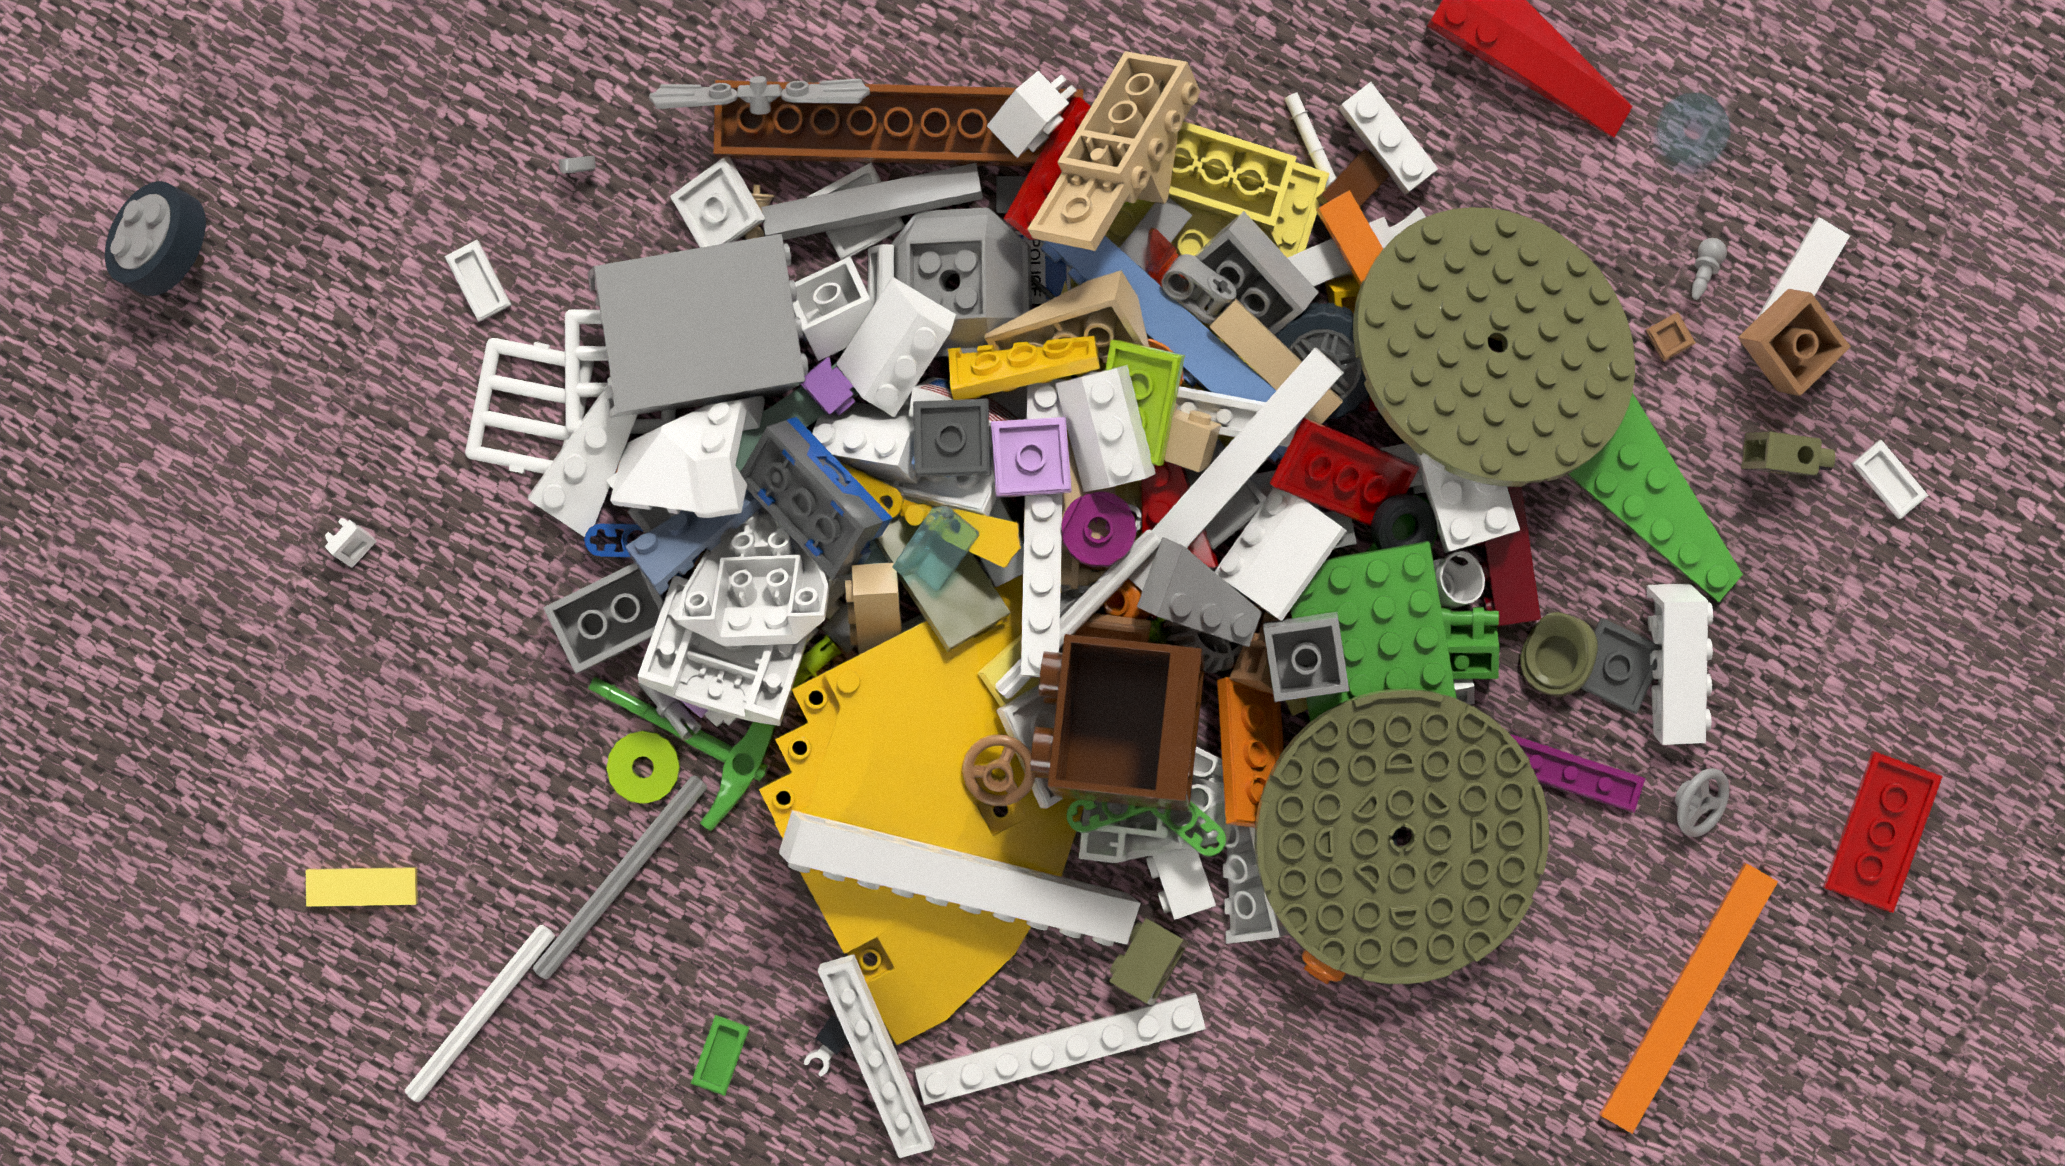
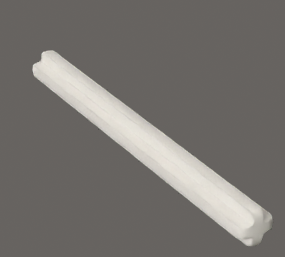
[995,530,1161,699]
[405,925,555,1102]

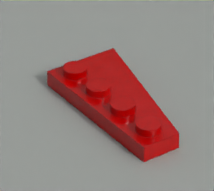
[1004,97,1091,240]

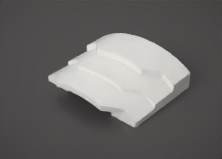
[638,576,810,726]

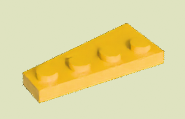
[948,336,1100,400]

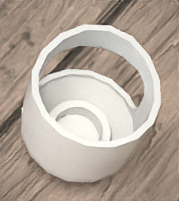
[1433,551,1485,609]

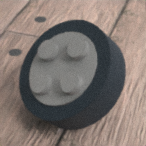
[105,181,206,296]

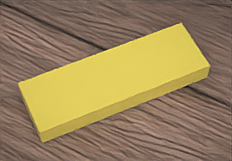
[306,867,418,906]

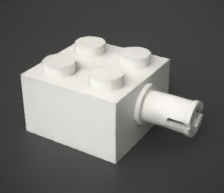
[793,257,873,361]

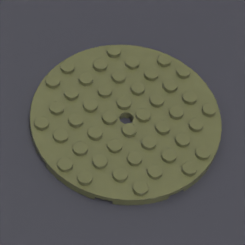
[1353,207,1635,487]
[1254,689,1549,984]

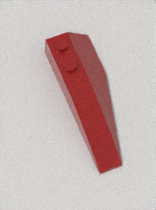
[1426,0,1633,138]

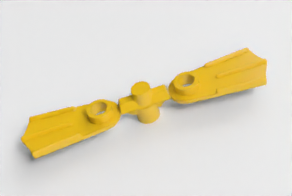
[840,462,1021,568]

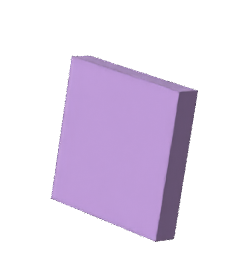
[990,417,1072,498]

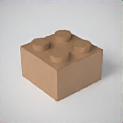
[1738,289,1851,396]

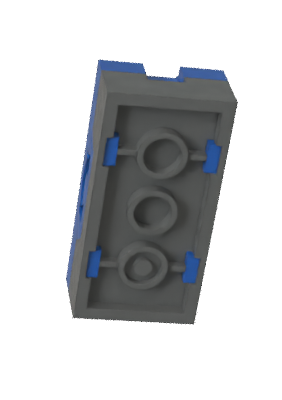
[740,417,892,580]

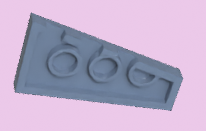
[625,489,762,595]

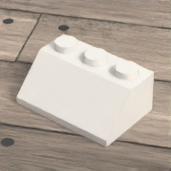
[836,277,956,417]
[1056,365,1156,492]
[812,402,920,484]
[1214,487,1346,621]

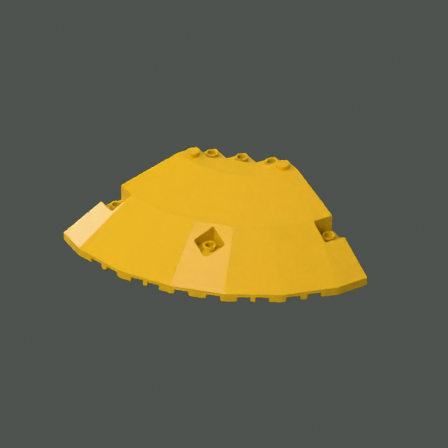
[759,574,1084,1045]

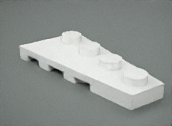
[528,384,638,537]

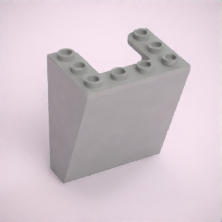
[588,234,808,418]

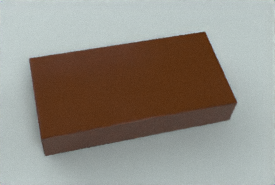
[1316,149,1390,207]

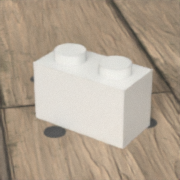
[1146,848,1216,920]

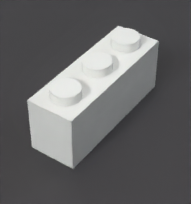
[1338,82,1438,195]

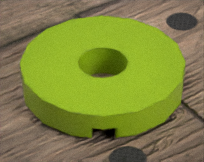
[606,730,681,804]

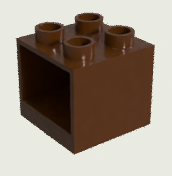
[1030,634,1205,812]

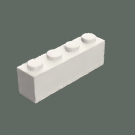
[1223,825,1290,944]

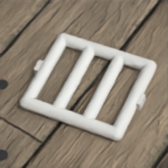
[565,309,676,434]
[465,338,594,474]

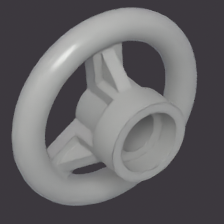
[1675,768,1729,837]

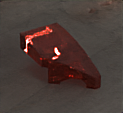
[1145,228,1187,287]

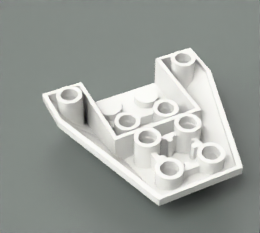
[678,506,829,646]

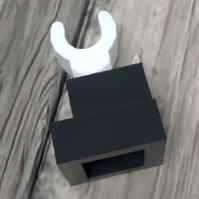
[804,1011,851,1076]

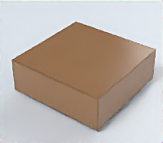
[1645,312,1696,362]

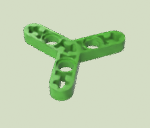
[1066,800,1226,857]

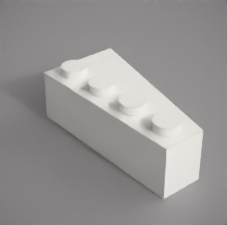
[1646,584,1713,745]

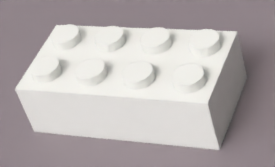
[1413,450,1520,553]

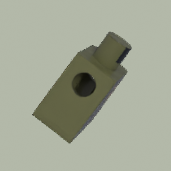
[1741,432,1836,476]

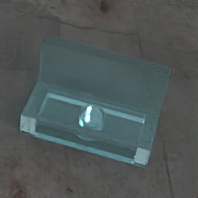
[892,506,979,591]

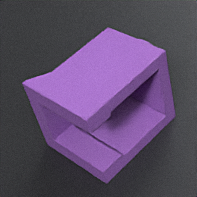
[800,357,855,415]

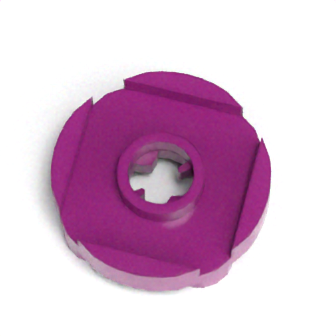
[1061,491,1136,567]

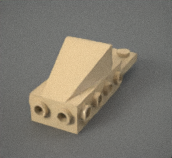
[1028,51,1201,251]

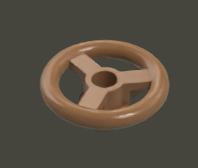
[962,735,1036,806]

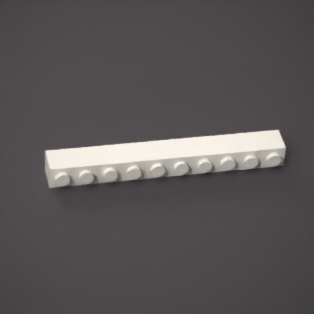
[779,810,1141,946]

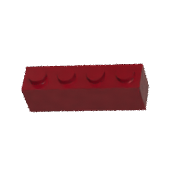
[1475,486,1541,626]

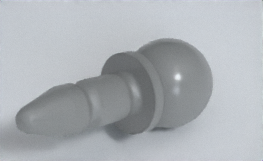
[1692,238,1727,300]

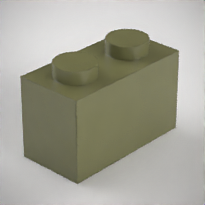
[1109,918,1189,1006]

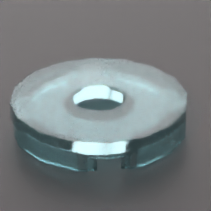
[1656,93,1730,166]

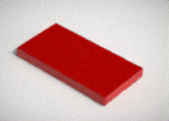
[1270,417,1420,526]
[1823,751,1943,913]

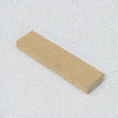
[1210,299,1343,424]

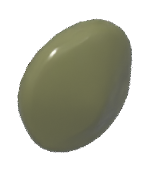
[1520,612,1598,697]

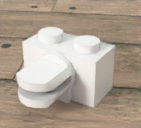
[987,71,1077,158]

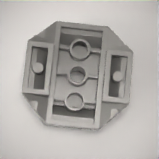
[891,208,1032,358]

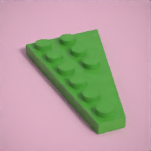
[1567,392,1743,602]

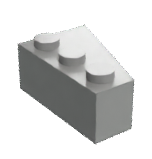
[1137,537,1262,647]

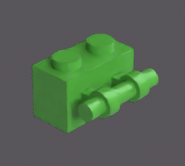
[1441,607,1499,679]

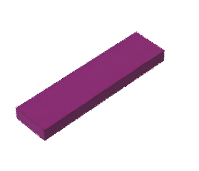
[1510,734,1646,813]

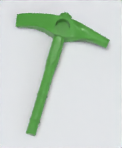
[588,676,776,831]

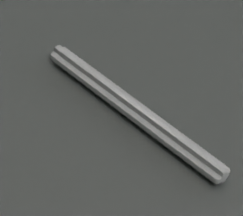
[533,775,707,980]

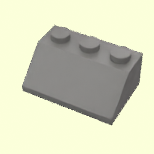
[1195,211,1318,335]

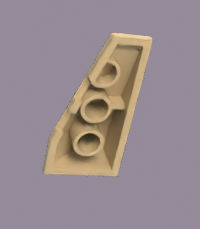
[984,270,1149,363]

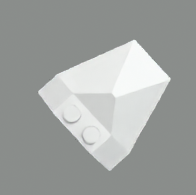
[610,396,765,518]

